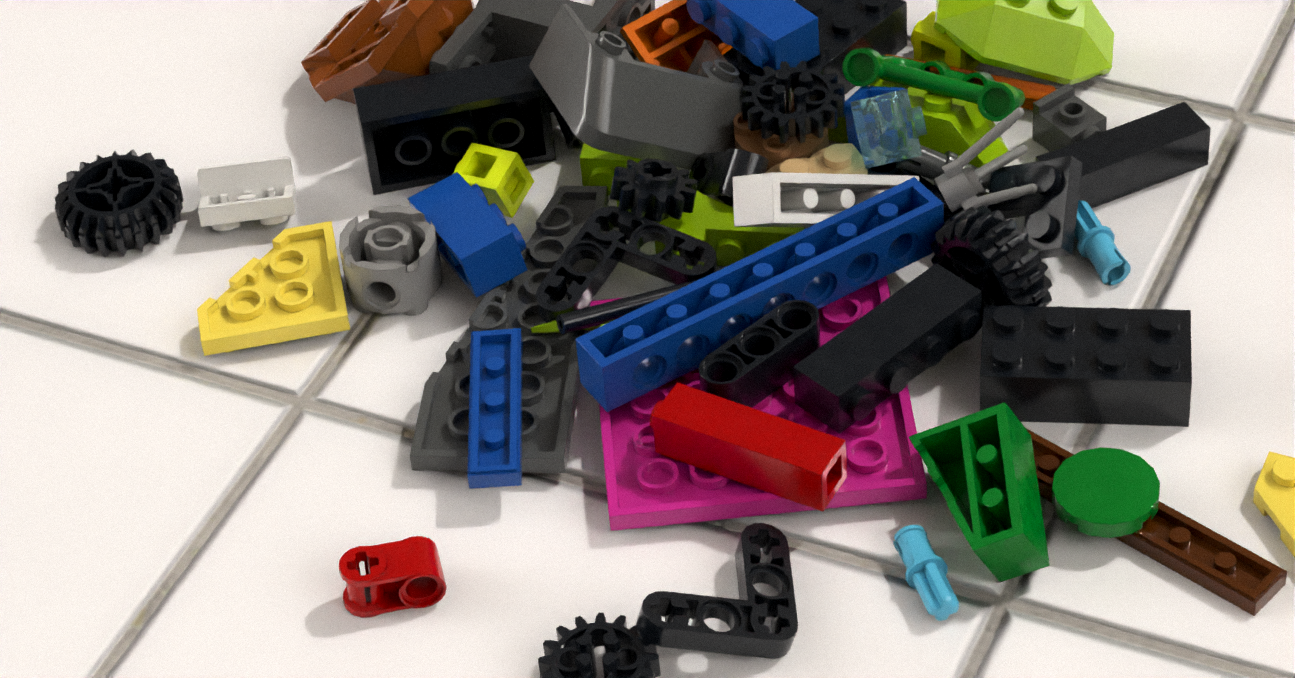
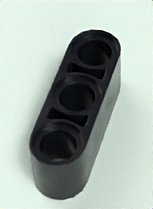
[699,300,821,408]

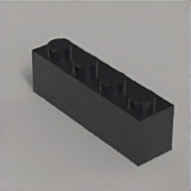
[793,263,982,434]

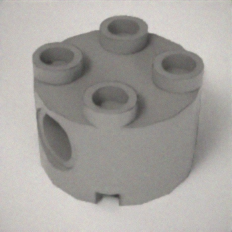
[339,205,442,316]

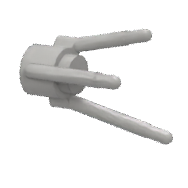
[934,107,1037,212]

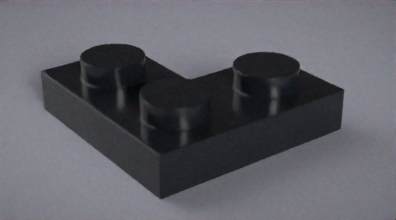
[987,156,1083,259]

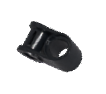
[689,149,769,207]

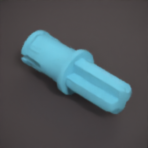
[1075,200,1131,285]
[893,525,959,621]

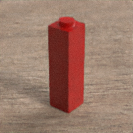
[650,382,847,512]

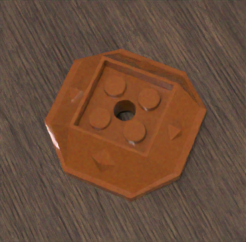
[301,0,475,104]

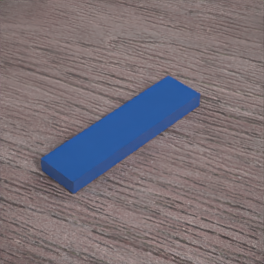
[467,328,523,489]

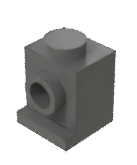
[1032,83,1107,152]

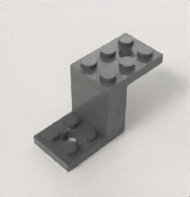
[429,0,656,74]

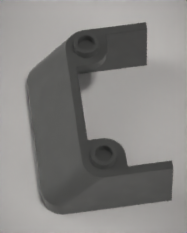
[529,4,743,170]

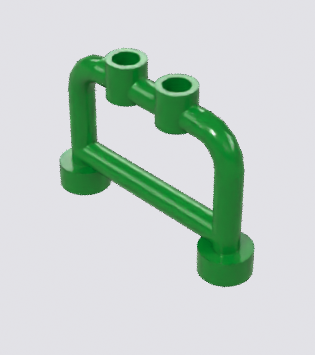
[843,48,1025,122]

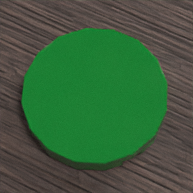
[1052,447,1160,538]

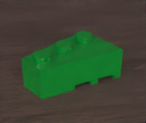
[909,402,1050,582]

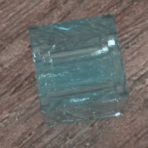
[850,89,927,169]

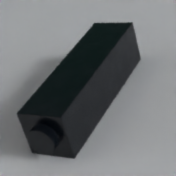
[1036,101,1211,209]

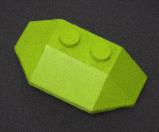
[934,0,1114,85]
[828,79,1009,167]

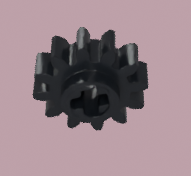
[610,158,698,222]

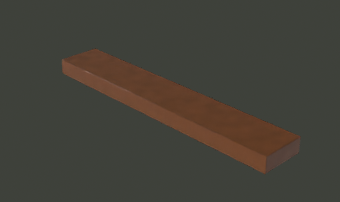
[1026,428,1287,616]

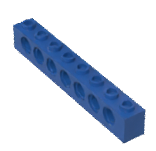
[575,177,944,412]

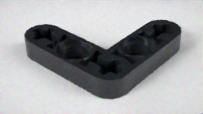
[536,206,718,323]
[636,523,798,659]

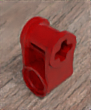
[339,536,447,618]

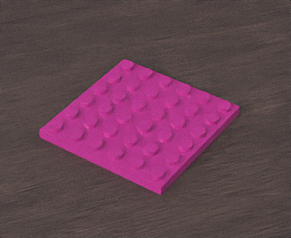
[590,276,927,531]

